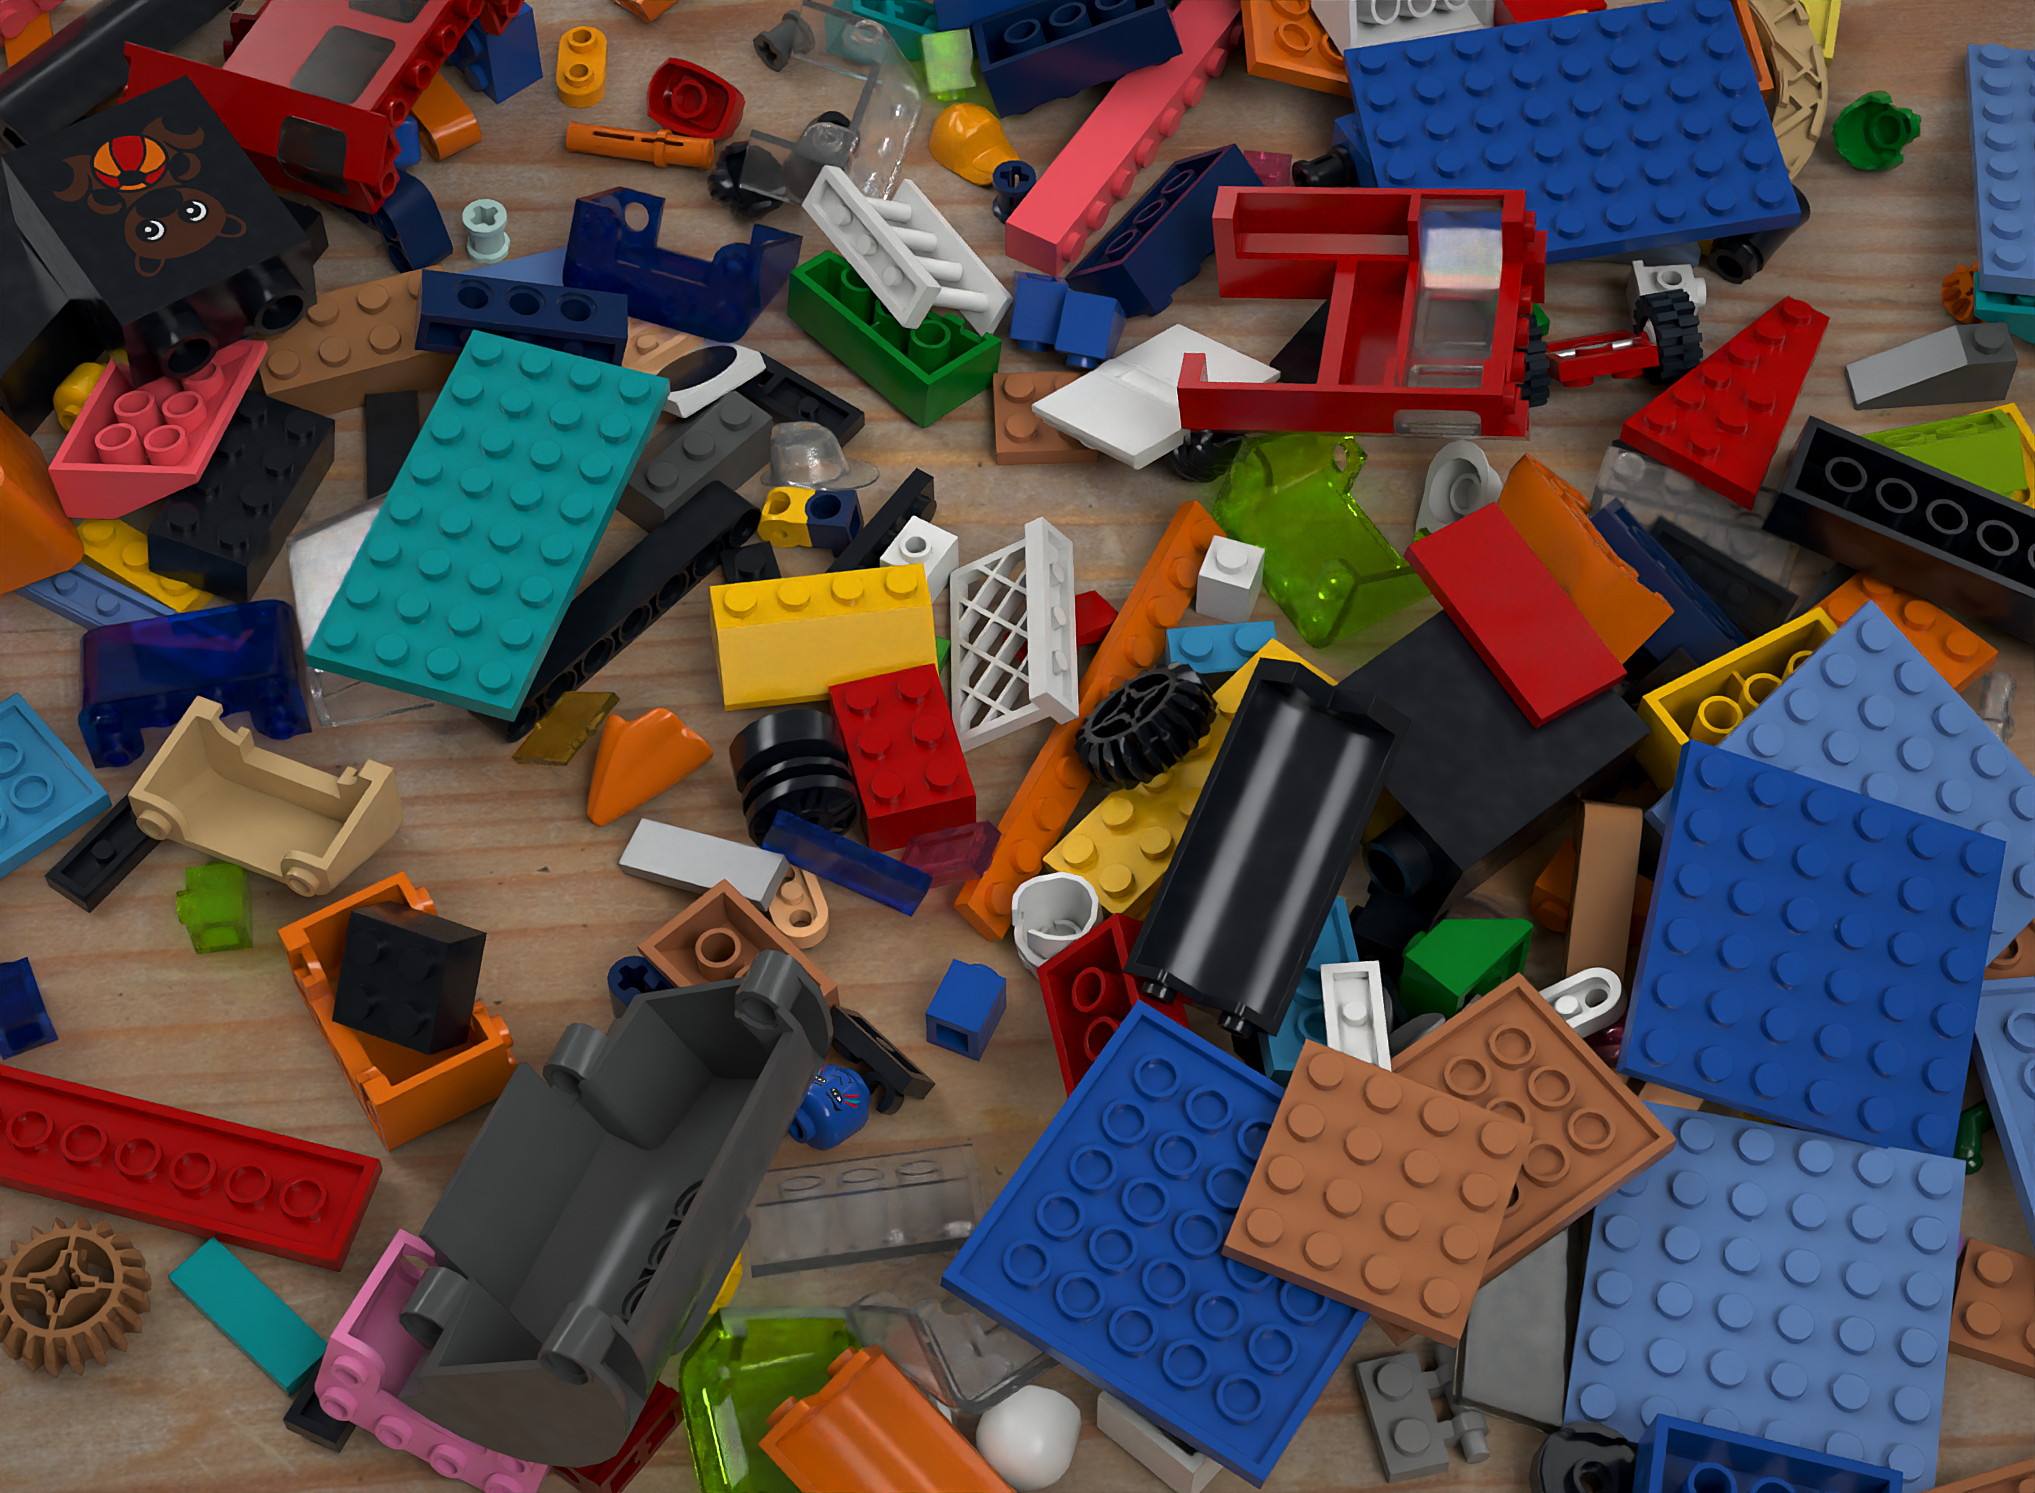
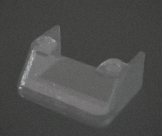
[740,0,927,207]

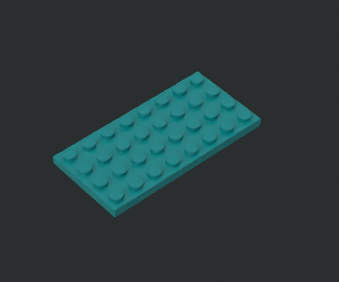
[305,330,671,722]

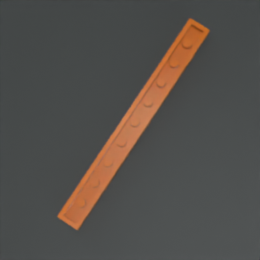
[953,500,1227,941]

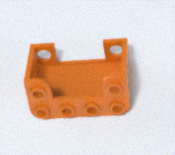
[0,410,84,595]

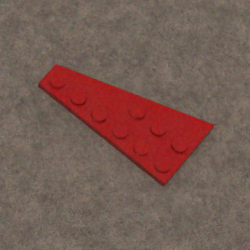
[1619,296,1830,512]

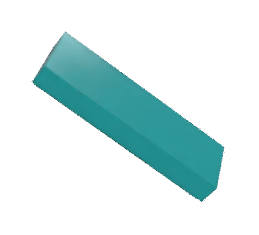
[168,1236,328,1397]

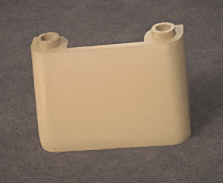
[128,696,404,897]

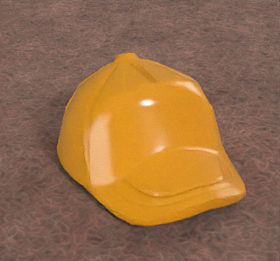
[929,102,1020,186]

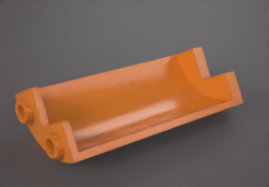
[758,1344,1017,1493]

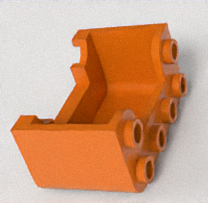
[277,870,518,1152]

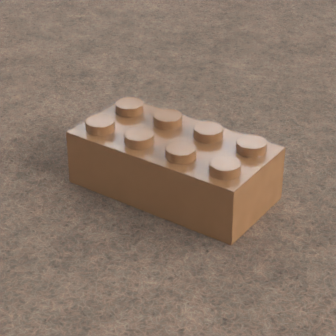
[250,264,460,416]

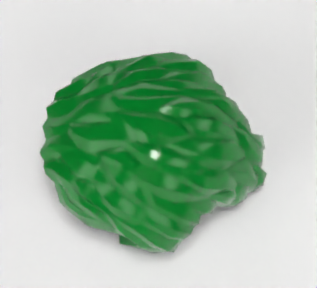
[1831,90,1922,172]

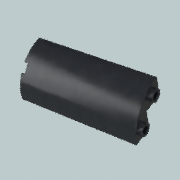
[0,0,244,151]
[1122,657,1412,1039]

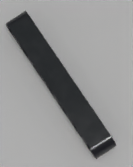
[467,480,761,743]

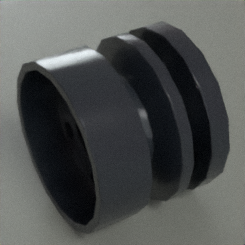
[729,709,862,851]

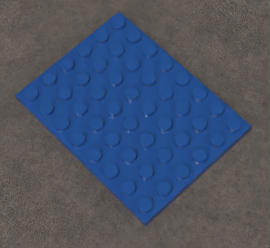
[1343,0,1801,275]

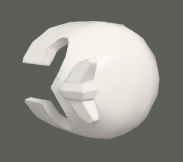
[1011,872,1104,981]
[976,1383,1082,1491]

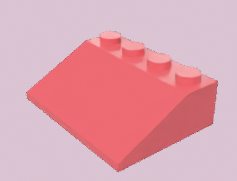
[48,340,268,519]

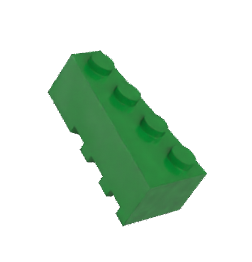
[787,250,1002,428]

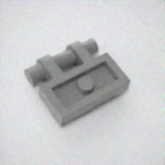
[1355,1343,1490,1484]

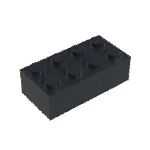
[147,389,335,606]

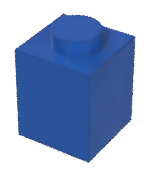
[925,959,1006,1062]

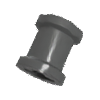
[753,10,817,72]

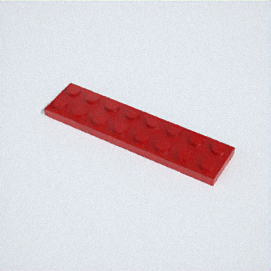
[0,1064,383,1272]

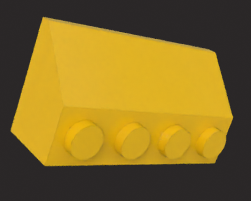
[709,563,939,712]

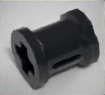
[1292,144,1356,187]

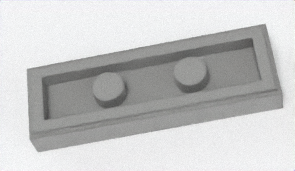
[618,818,790,911]

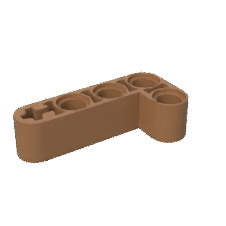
[1560,799,1643,1030]

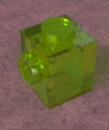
[917,28,977,101]
[176,861,253,954]

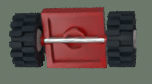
[1483,289,1703,408]

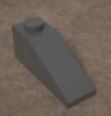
[1844,322,2018,411]

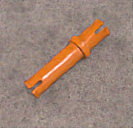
[566,121,715,170]

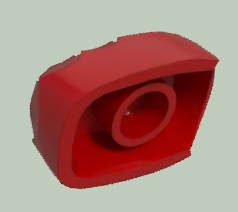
[646,57,746,141]

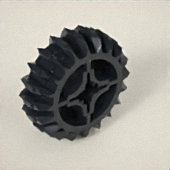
[1074,661,1218,792]

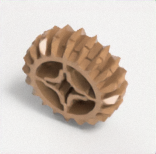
[0,1215,152,1378]

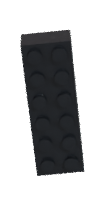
[1761,415,2035,645]

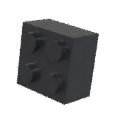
[332,900,487,1055]

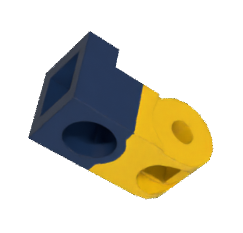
[757,487,864,558]

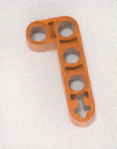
[351,0,482,162]

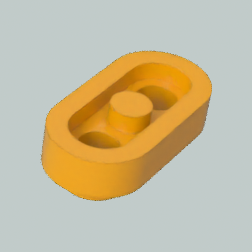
[556,26,608,108]

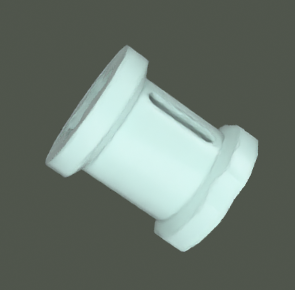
[462,199,510,264]

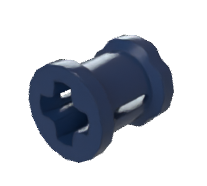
[993,160,1036,224]

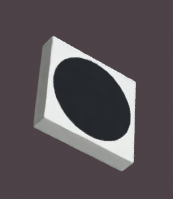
[652,336,766,418]

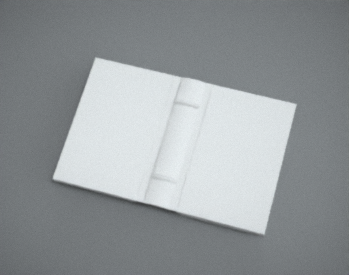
[1032,324,1281,470]

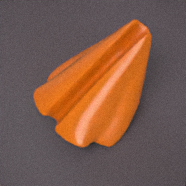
[586,708,714,827]

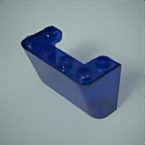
[563,186,803,343]
[78,599,313,769]

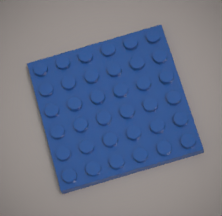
[1616,739,2007,1158]
[940,999,1371,1490]

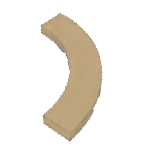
[1747,0,1828,183]

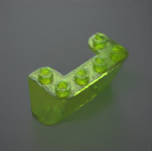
[1212,434,1433,649]

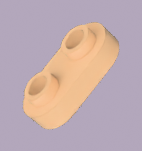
[767,845,829,949]

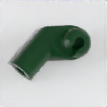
[1953,1099,1995,1176]

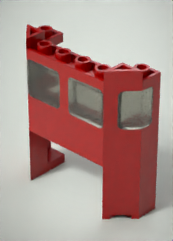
[117,0,525,215]

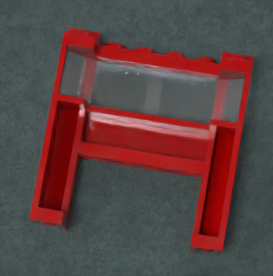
[1177,186,1547,441]

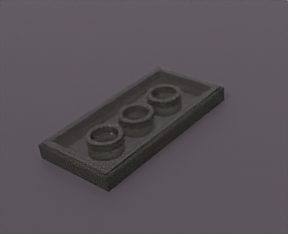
[1452,1215,1584,1435]

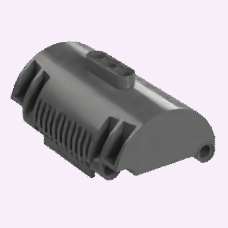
[398,949,833,1468]

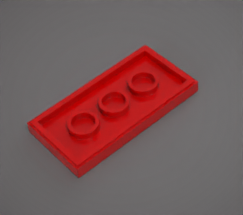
[1403,502,1627,729]

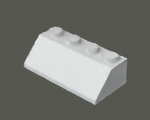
[1311,0,1494,58]

